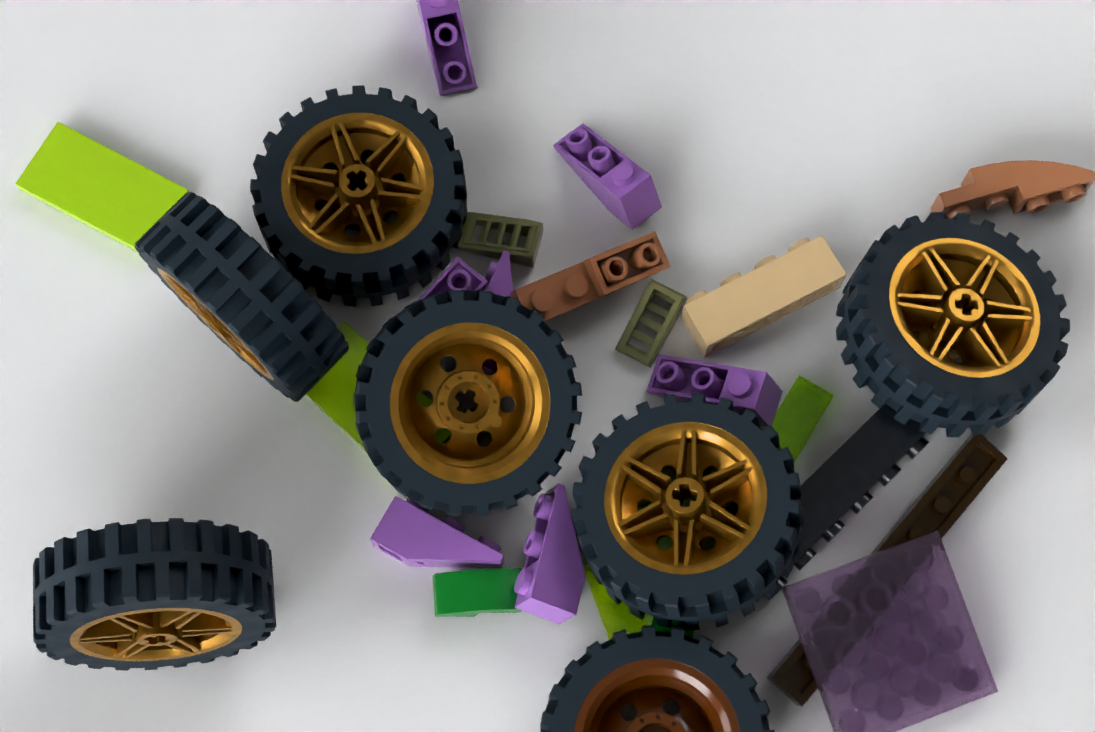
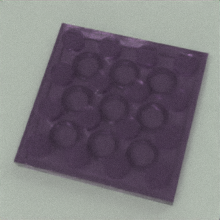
[781,531,998,732]

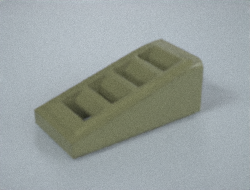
[458,212,543,268]
[615,279,688,368]

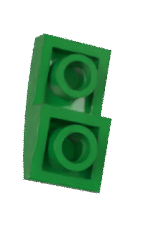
[432,568,522,617]

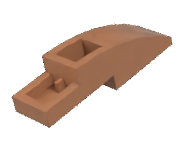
[931,160,1095,220]
[510,231,671,322]

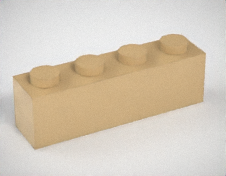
[681,235,847,358]

